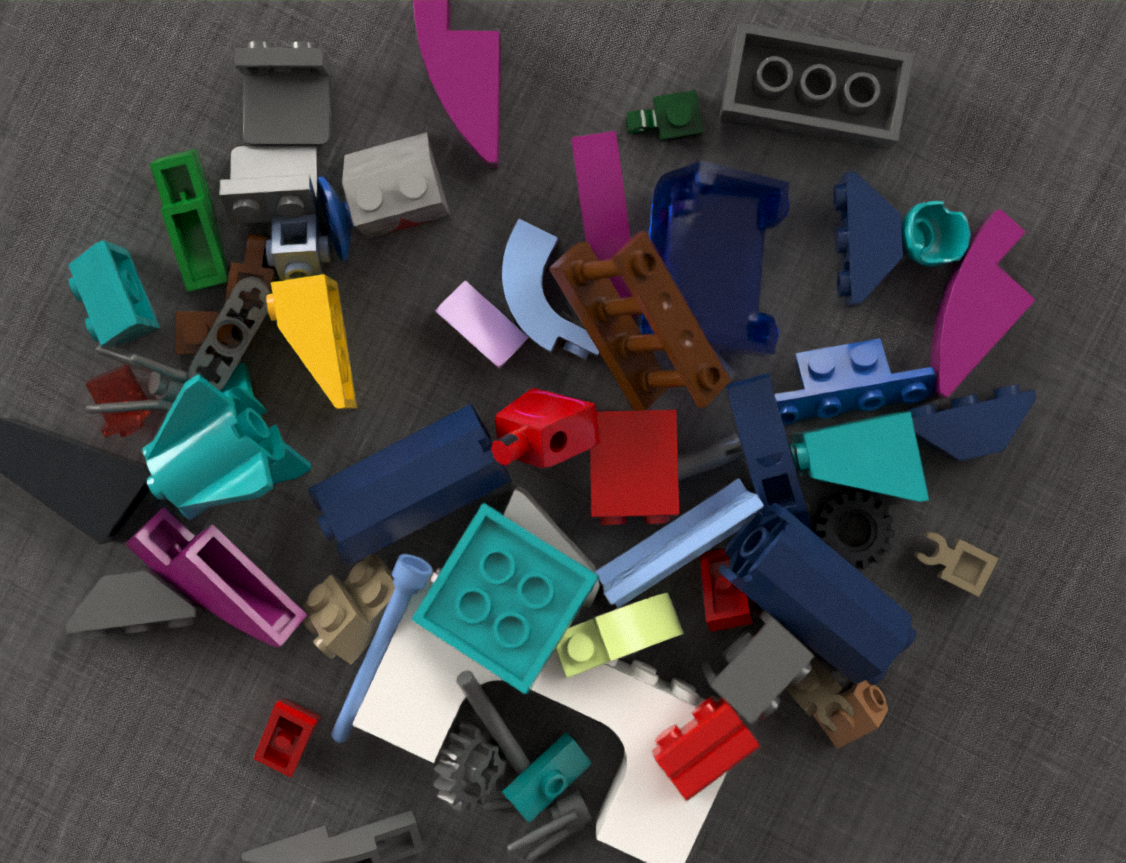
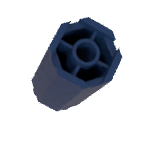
[308,404,512,567]
[719,503,916,685]

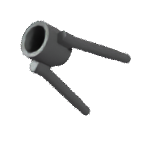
[85,346,189,414]
[482,788,593,862]

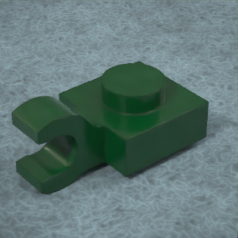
[625,90,703,142]

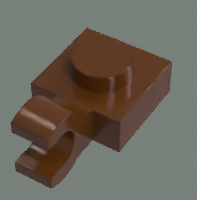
[224,234,275,309]

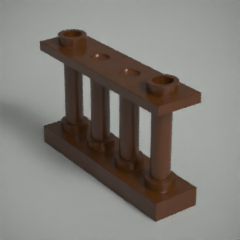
[549,231,731,411]

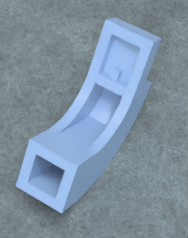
[502,219,599,360]

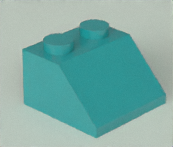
[68,240,161,348]

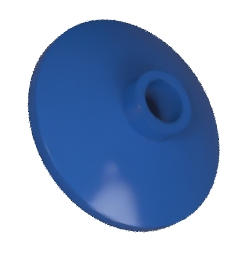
[317,176,355,262]

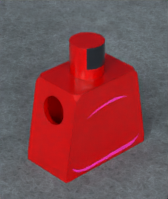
[491,388,600,468]

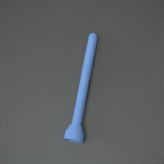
[332,554,433,743]

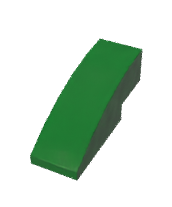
[149,148,229,292]

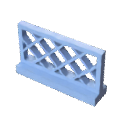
[595,478,764,608]

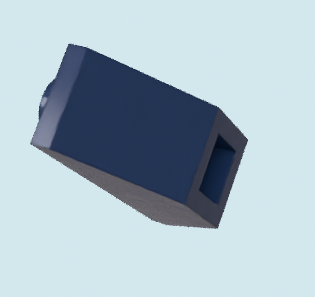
[833,172,903,307]
[908,384,1037,461]

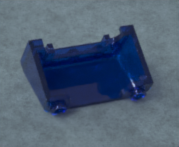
[641,161,789,356]

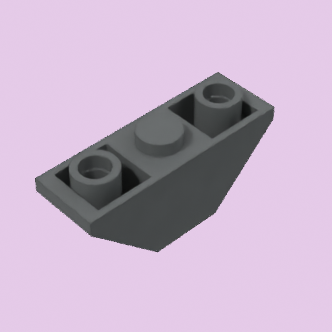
[65,568,206,639]

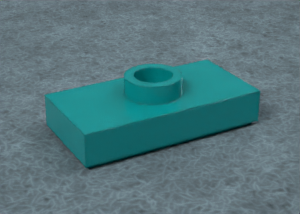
[502,732,592,823]

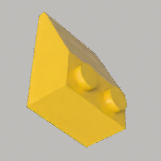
[267,274,357,410]

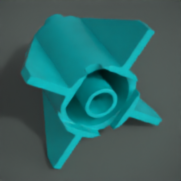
[142,363,312,520]

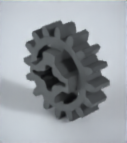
[433,715,509,812]

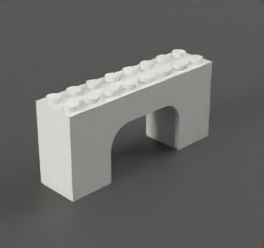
[352,568,740,863]

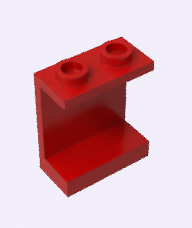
[590,410,679,525]

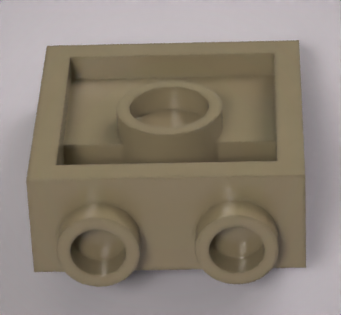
[302,553,411,665]

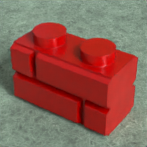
[652,697,761,801]

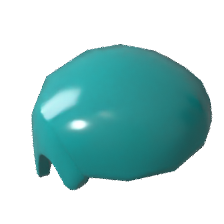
[901,201,971,267]

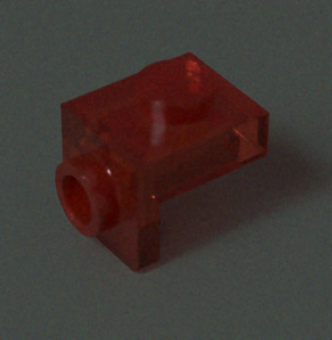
[85,364,151,438]

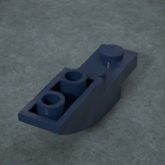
[726,373,812,531]

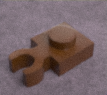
[175,311,252,355]

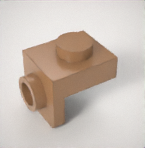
[812,681,888,749]

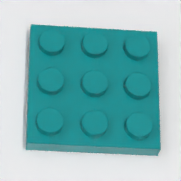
[411,503,600,694]

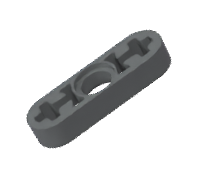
[188,277,272,390]

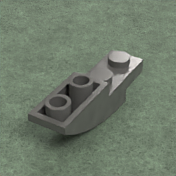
[241,810,425,863]

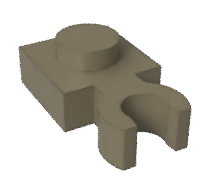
[913,531,999,597]
[785,656,855,732]

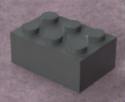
[701,604,814,724]

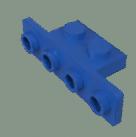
[775,338,936,426]

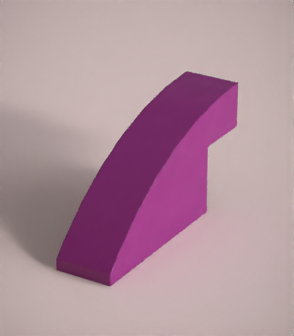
[413,0,501,169]
[571,131,640,318]
[930,209,1035,398]
[124,507,307,648]

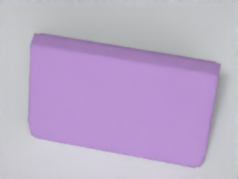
[435,280,529,370]

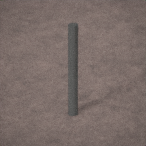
[456,670,531,776]

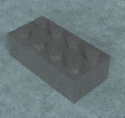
[719,23,914,150]

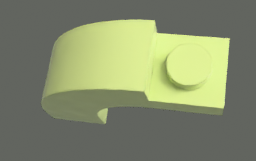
[555,592,684,678]

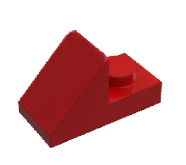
[700,548,756,632]
[253,698,322,778]

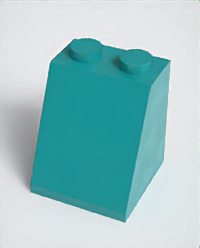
[789,412,929,502]

